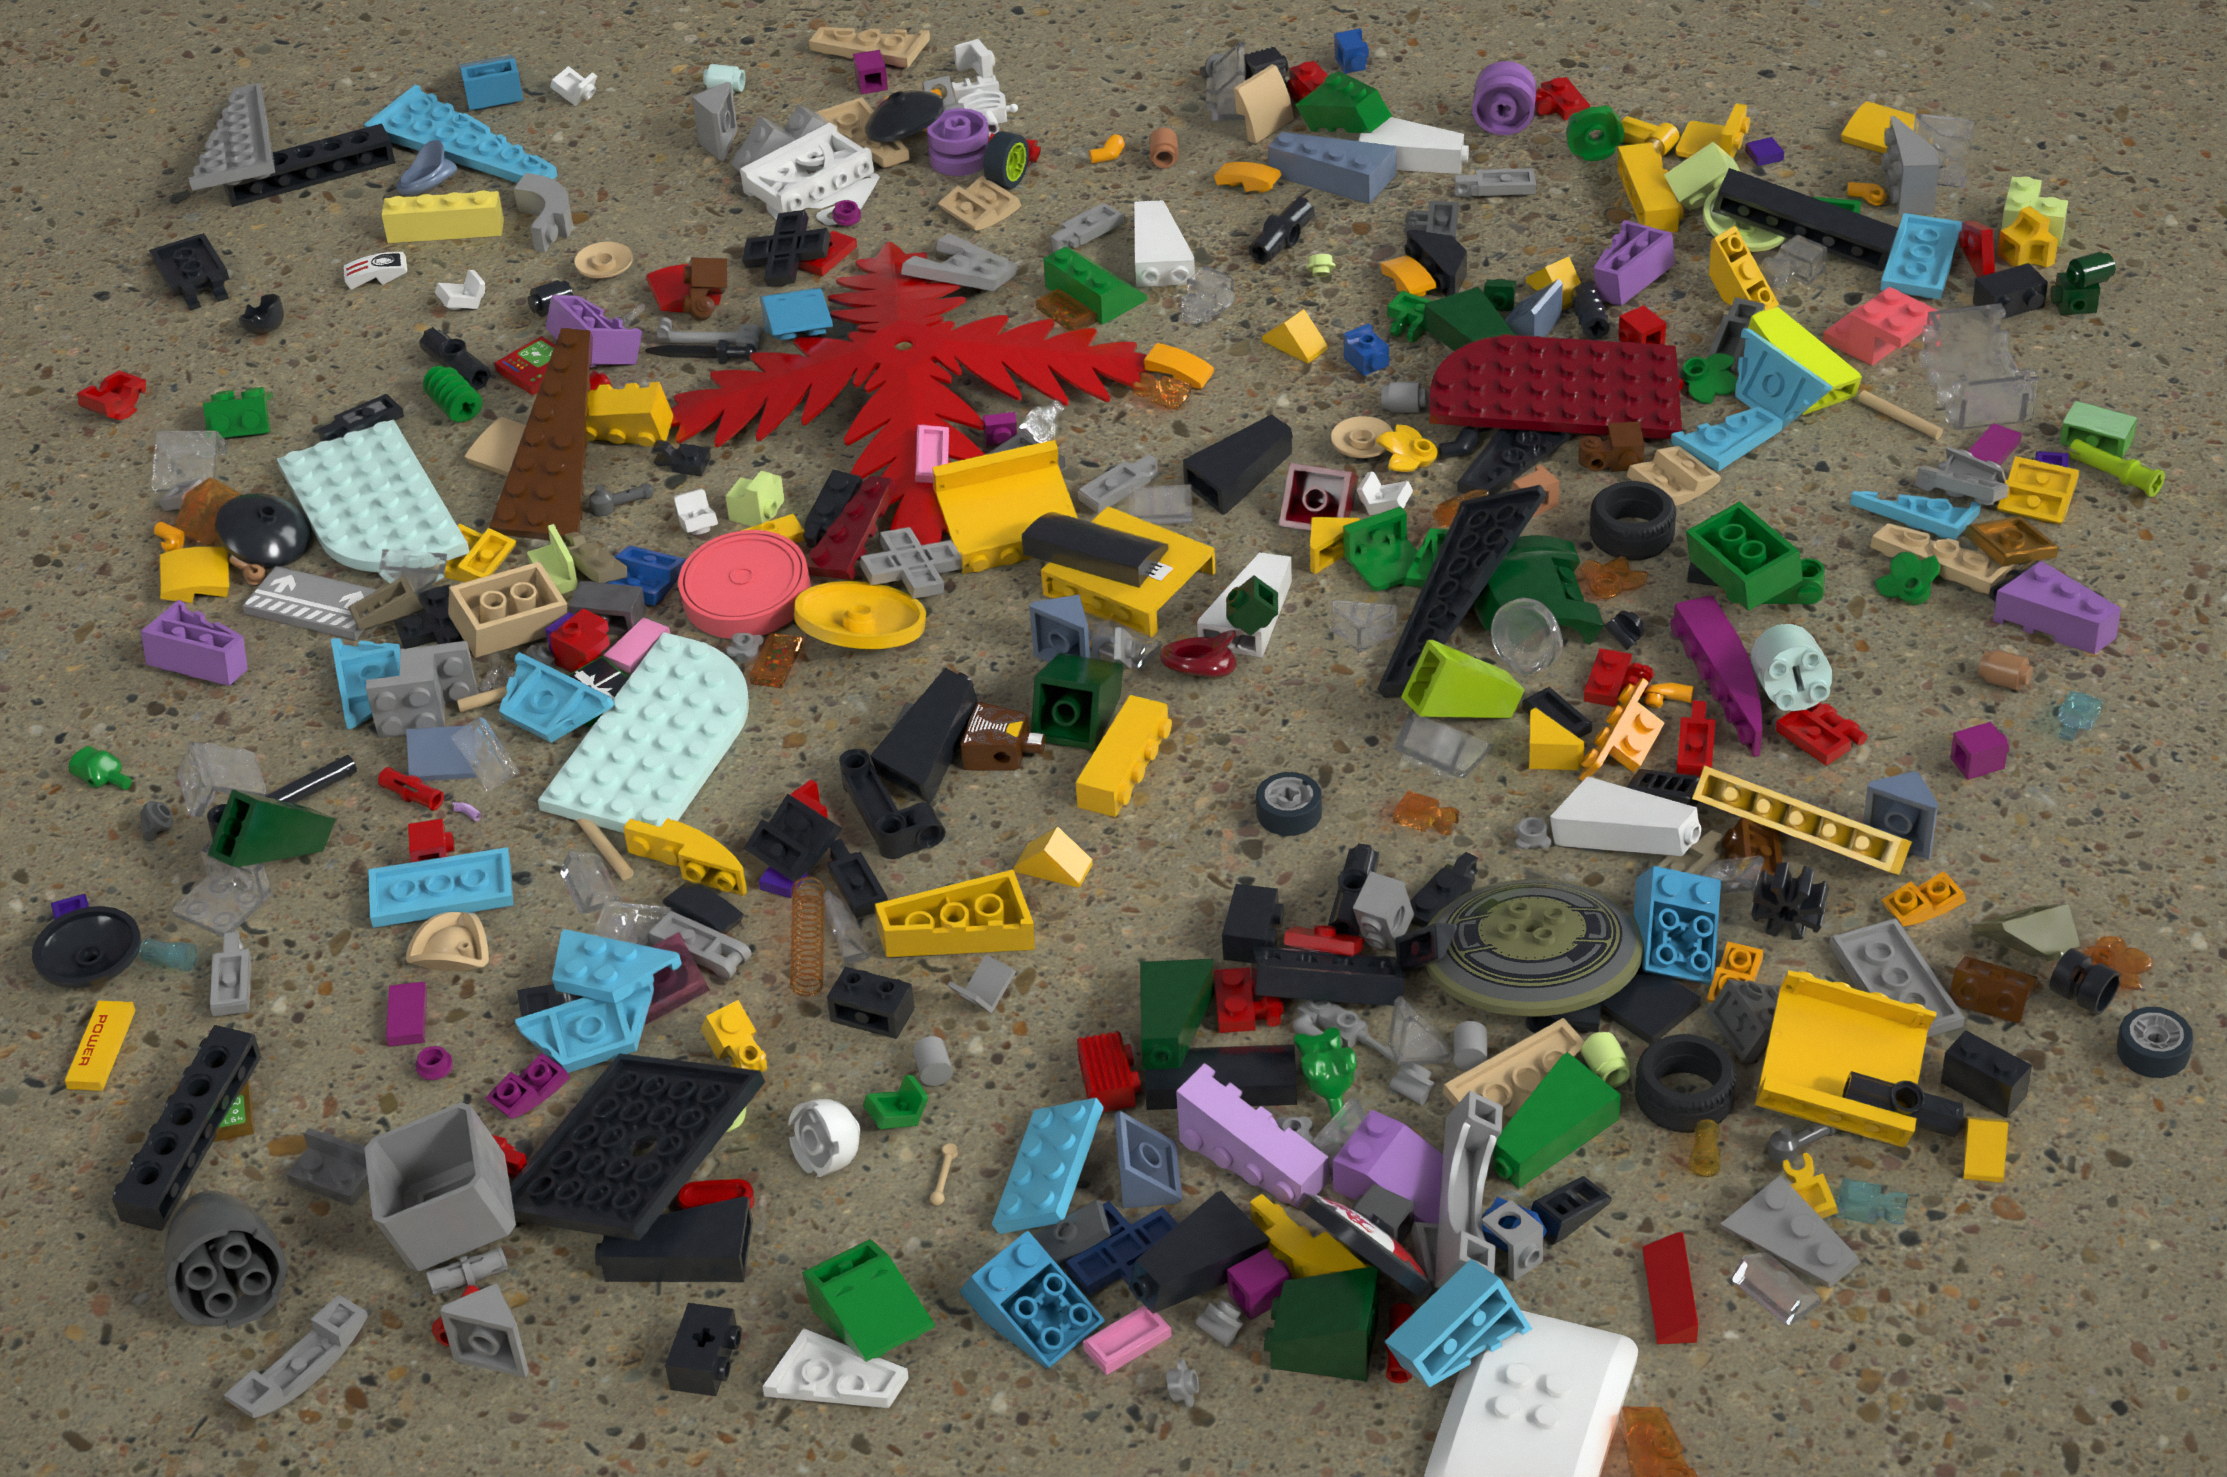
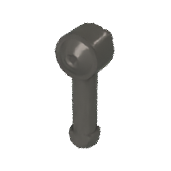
[589,483,654,517]
[1768,1123,1838,1164]

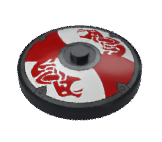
[1295,1192,1434,1300]

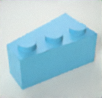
[1385,1259,1532,1387]

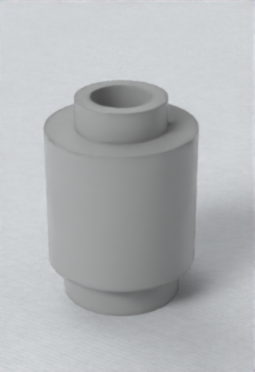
[1381,382,1427,413]

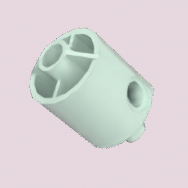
[1751,624,1832,711]

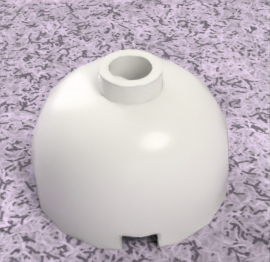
[789,1099,860,1177]

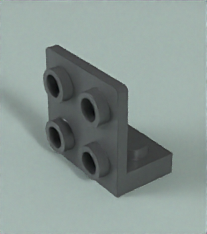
[1706,979,1780,1064]

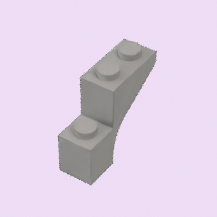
[731,105,830,172]

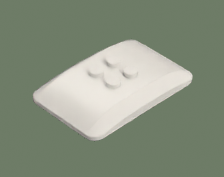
[1424,1310,1638,1477]

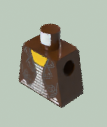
[961,702,1045,771]

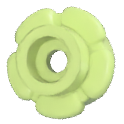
[1306,254,1336,277]

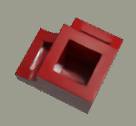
[549,608,610,673]

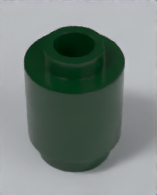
[2066,252,2116,289]

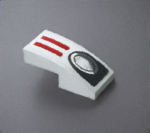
[344,252,407,290]

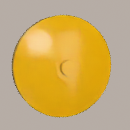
[794,581,926,649]

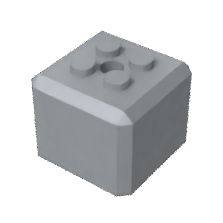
[364,1102,516,1271]

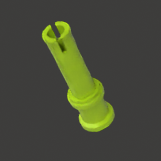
[2068,439,2165,497]

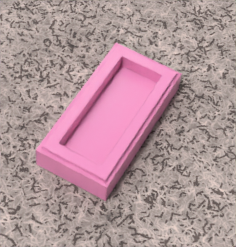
[915,425,949,483]
[603,617,670,674]
[1083,1305,1172,1375]

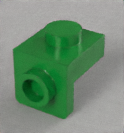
[862,1075,928,1129]

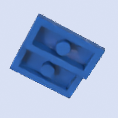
[606,545,686,606]

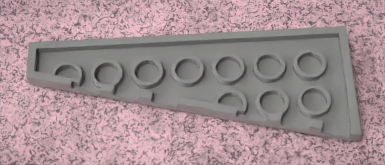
[189,83,275,191]

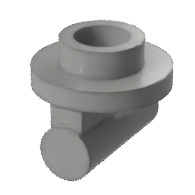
[1390,1062,1435,1105]
[1196,1299,1244,1347]

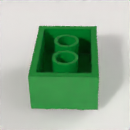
[1686,501,1803,611]

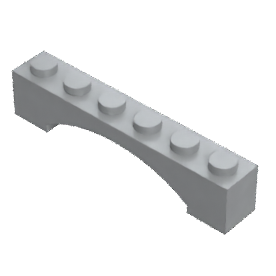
[1434,1091,1503,1289]

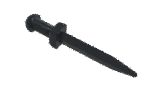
[645,340,757,364]

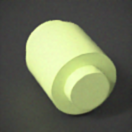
[1581,1032,1630,1088]

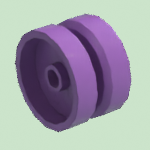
[1472,61,1537,135]
[926,108,989,176]

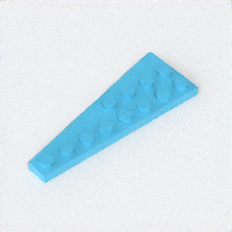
[364,84,557,183]

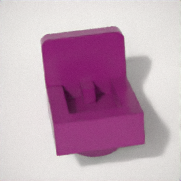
[982,412,1017,446]

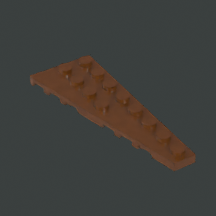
[489,328,593,542]

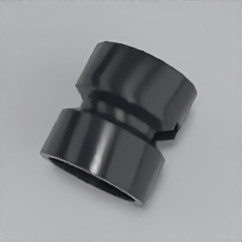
[2049,948,2121,1015]

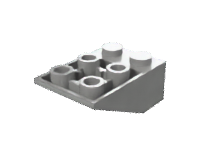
[1882,116,1939,215]

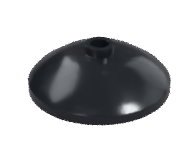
[865,90,945,142]
[215,493,312,567]
[32,906,141,988]

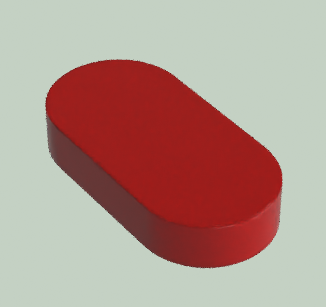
[677,1179,755,1210]

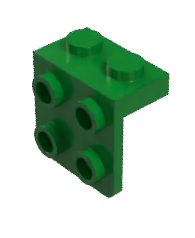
[203,387,273,439]
[1343,506,1418,591]

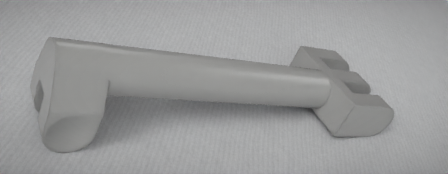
[657,317,762,349]

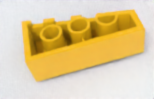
[586,382,673,447]
[875,870,1035,957]

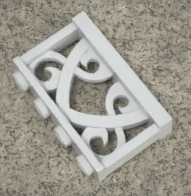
[740,123,874,213]

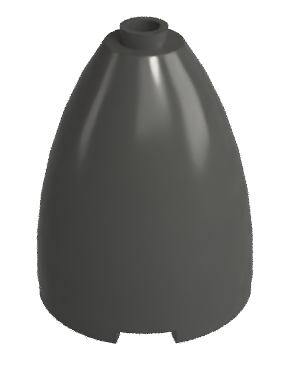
[164,1190,288,1329]

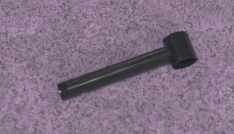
[207,755,357,841]

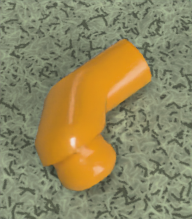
[1089,134,1125,164]
[1847,182,1887,206]
[154,521,185,552]
[1645,682,1694,708]

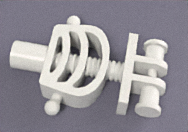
[951,75,1018,137]

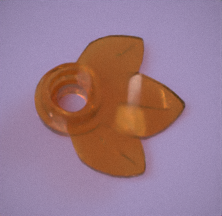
[1432,489,1489,527]
[1582,556,1648,599]
[2084,936,2154,990]

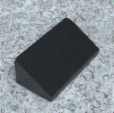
[1395,923,1457,973]

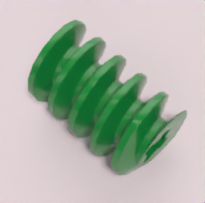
[422,366,483,422]

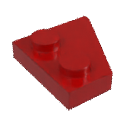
[1958,221,1995,277]

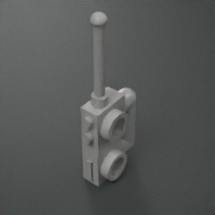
[1293,999,1411,1068]

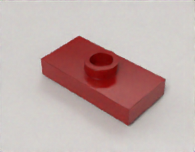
[799,230,857,277]
[1284,925,1364,956]

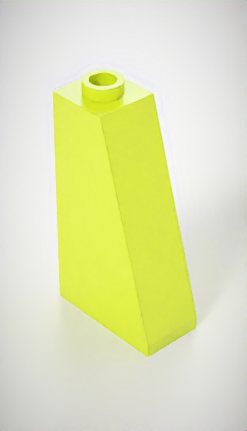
[1748,307,1862,415]

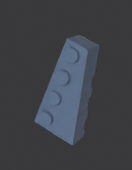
[1268,132,1396,204]

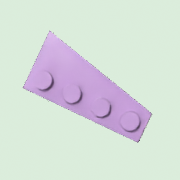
[1176,1063,1329,1210]

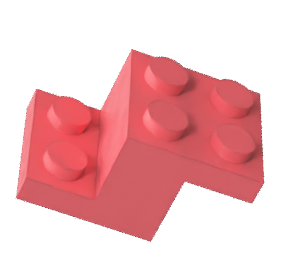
[1823,287,1939,366]

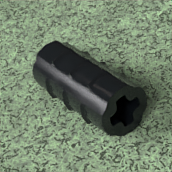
[1571,282,1610,340]

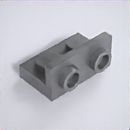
[286,1128,369,1206]

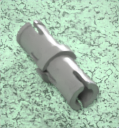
[426,1247,509,1296]

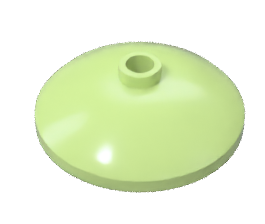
[1703,187,1786,252]

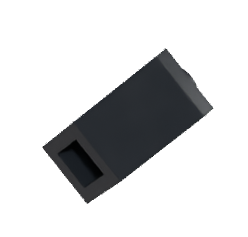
[1404,230,1467,297]

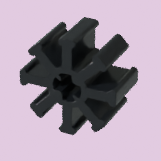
[1751,862,1829,940]

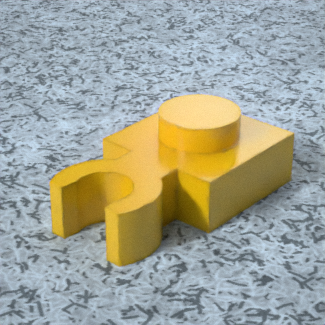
[1783,1152,1838,1219]

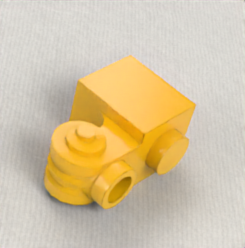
[700,1000,767,1073]

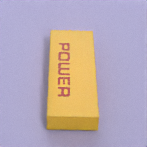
[65,1000,136,1091]

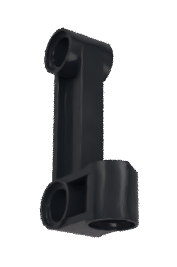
[839,749,946,859]

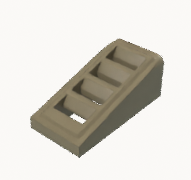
[348,576,424,630]

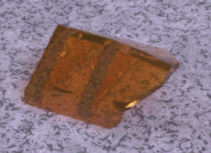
[174,477,243,547]

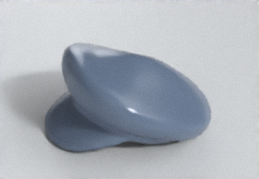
[396,140,457,196]

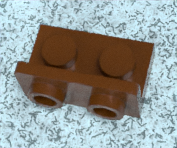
[1722,817,1782,891]
[1949,956,2038,1023]

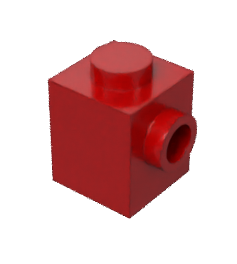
[1618,305,1666,345]
[408,818,455,862]

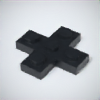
[742,210,831,287]
[394,584,472,653]

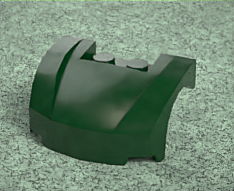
[1472,535,1605,653]

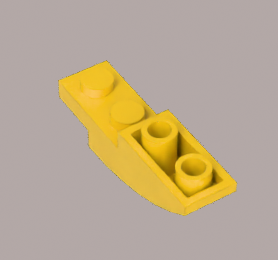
[623,818,747,896]
[1250,1194,1371,1279]

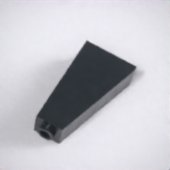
[1183,414,1293,515]
[870,668,978,804]
[1129,1190,1270,1314]
[595,1197,753,1282]

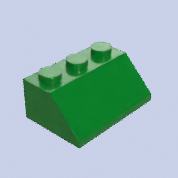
[1043,246,1148,325]

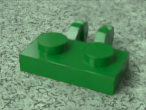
[1387,291,1431,343]

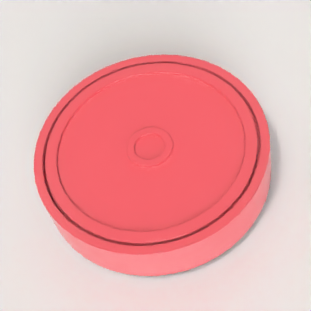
[678,530,811,639]

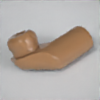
[229,555,265,586]

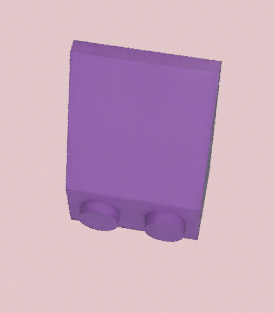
[1333,1110,1443,1224]

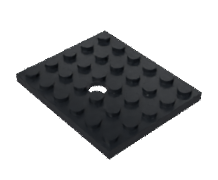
[510,1053,766,1241]

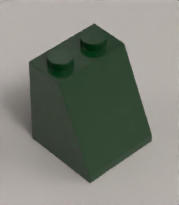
[1031,653,1123,751]
[1264,1267,1379,1382]

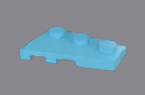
[1671,407,1783,472]

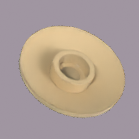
[574,241,633,278]
[1331,416,1393,458]

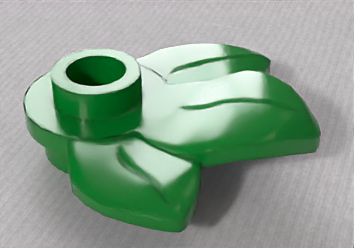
[1681,353,1737,404]
[1875,552,1940,606]

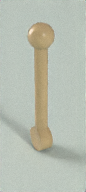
[930,1143,958,1206]

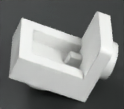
[953,39,995,78]
[550,66,597,106]
[435,270,485,310]
[1357,472,1413,515]
[674,489,718,535]

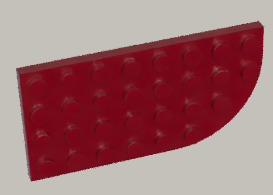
[1429,334,1682,439]

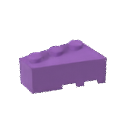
[1594,220,1675,306]
[546,295,642,367]

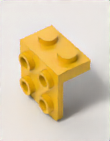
[1676,103,1750,159]

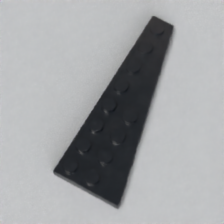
[1457,428,1578,498]
[1377,485,1547,698]

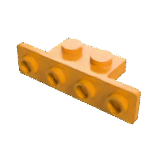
[1578,678,1664,782]

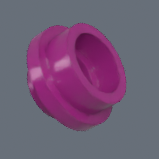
[832,200,861,226]
[415,1046,453,1080]

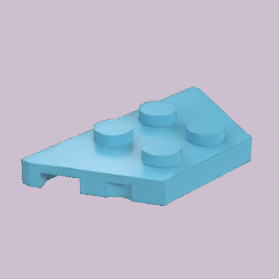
[1735,328,1833,428]
[331,638,400,729]
[499,652,614,743]
[552,929,682,1004]
[515,983,654,1073]

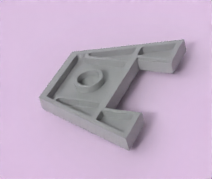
[901,233,1018,291]

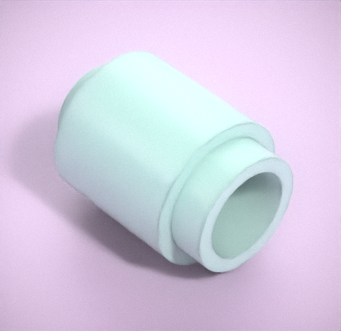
[703,64,745,94]

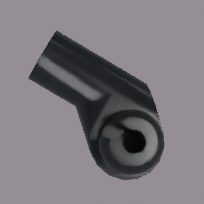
[1438,426,1479,459]

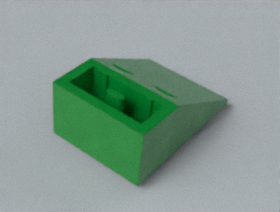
[802,1239,935,1362]

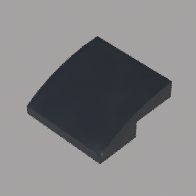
[743,793,843,882]

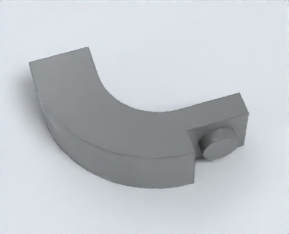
[514,173,573,252]

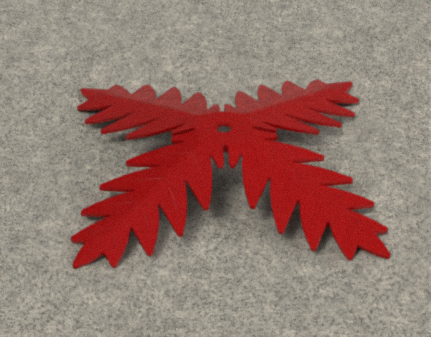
[670,242,1153,545]

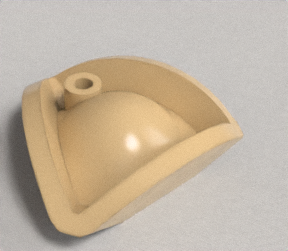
[406,912,489,971]

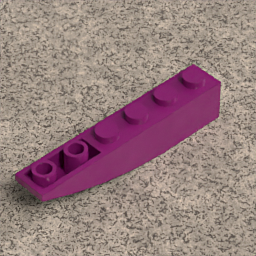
[1670,595,1762,757]

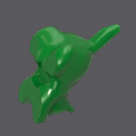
[1293,1027,1357,1130]

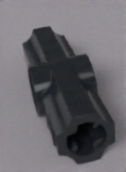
[1249,197,1315,265]
[419,327,491,390]
[1328,843,1379,936]
[1842,1071,1964,1138]

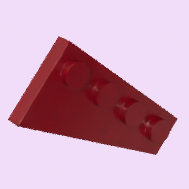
[806,476,898,580]

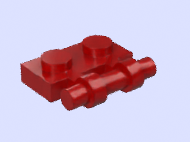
[1776,702,1868,766]
[1214,967,1284,1033]

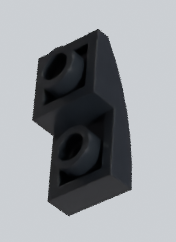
[662,882,744,934]

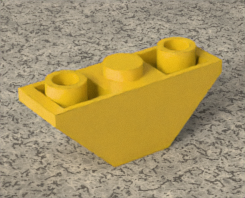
[1709,226,1779,311]

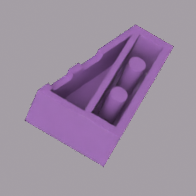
[1993,561,2121,654]
[141,600,248,686]

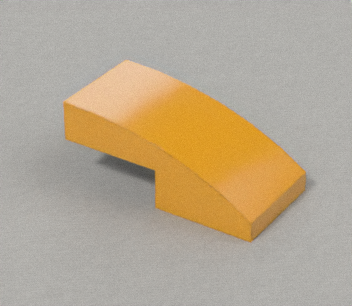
[1144,343,1214,389]

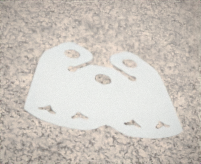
[766,166,880,226]

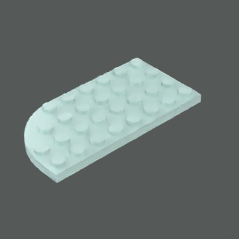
[277,419,470,573]
[538,632,749,833]

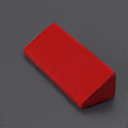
[1642,1232,1698,1344]

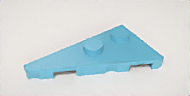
[1850,491,1981,540]

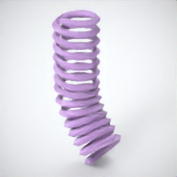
[452,802,481,821]

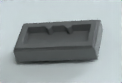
[1033,1200,1111,1266]

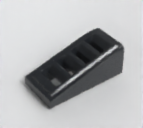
[1626,769,1700,807]
[1531,1176,1612,1245]

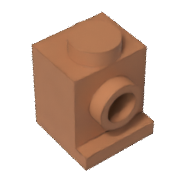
[1513,464,1559,517]

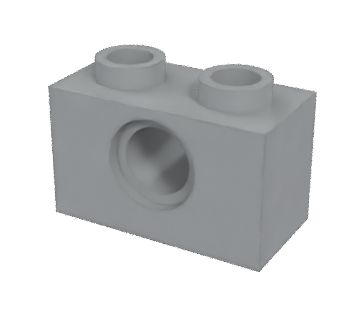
[1353,871,1414,951]

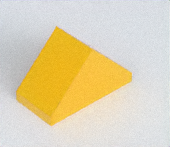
[1526,256,1581,310]
[1262,309,1328,364]
[1310,517,1360,574]
[1529,708,1584,770]
[1014,826,1093,888]
[1963,1116,2008,1183]

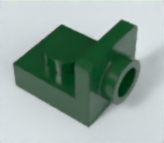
[1484,279,1516,312]

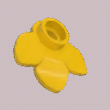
[1375,424,1438,472]

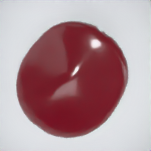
[1160,630,1237,677]

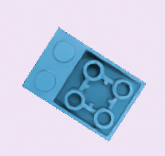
[458,55,524,110]
[759,288,833,340]
[1634,866,1721,985]
[959,1230,1105,1369]

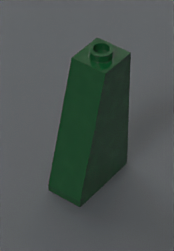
[1422,286,1516,351]
[207,789,336,868]
[1140,958,1215,1070]

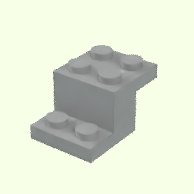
[366,641,478,738]

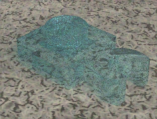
[1836,1178,1909,1225]

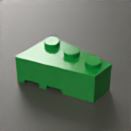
[1295,71,1392,133]

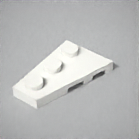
[762,1328,909,1408]

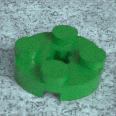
[1566,105,1624,162]

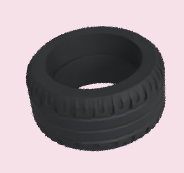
[1590,481,1676,560]
[1635,1034,1737,1133]

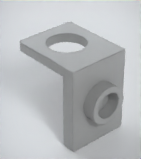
[922,76,964,111]
[1091,627,1135,669]
[947,955,1016,1014]
[1482,1200,1543,1281]

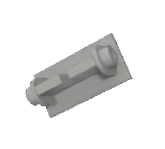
[1937,446,2006,484]

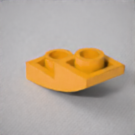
[1214,162,1281,193]
[1380,255,1436,297]
[1881,871,1967,927]
[1707,941,1764,1003]

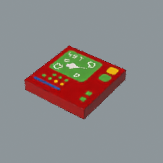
[494,336,555,395]

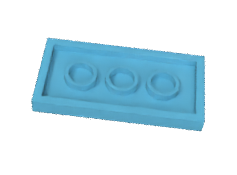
[1880,213,1962,300]
[368,847,514,928]
[992,1098,1104,1234]

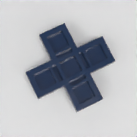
[1066,1201,1178,1296]

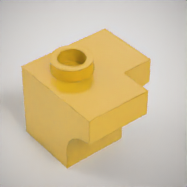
[1997,206,2058,268]

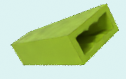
[1401,640,1525,718]

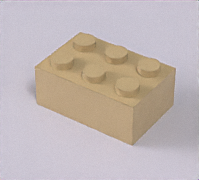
[448,561,567,658]

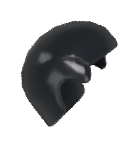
[239,294,284,334]

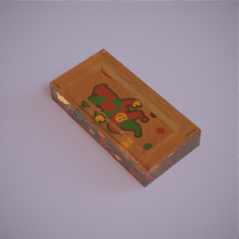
[1036,288,1097,331]
[749,633,803,688]

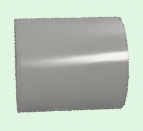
[1454,1021,1487,1071]
[912,1036,953,1086]

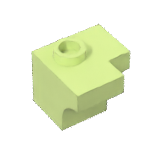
[725,471,785,526]

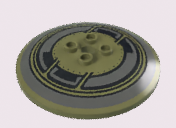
[1425,879,1643,1017]

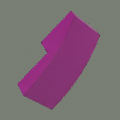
[485,1053,570,1119]

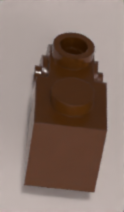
[683,257,727,321]
[1578,422,1644,472]

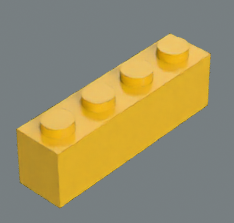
[1617,142,1684,233]
[1075,695,1172,817]

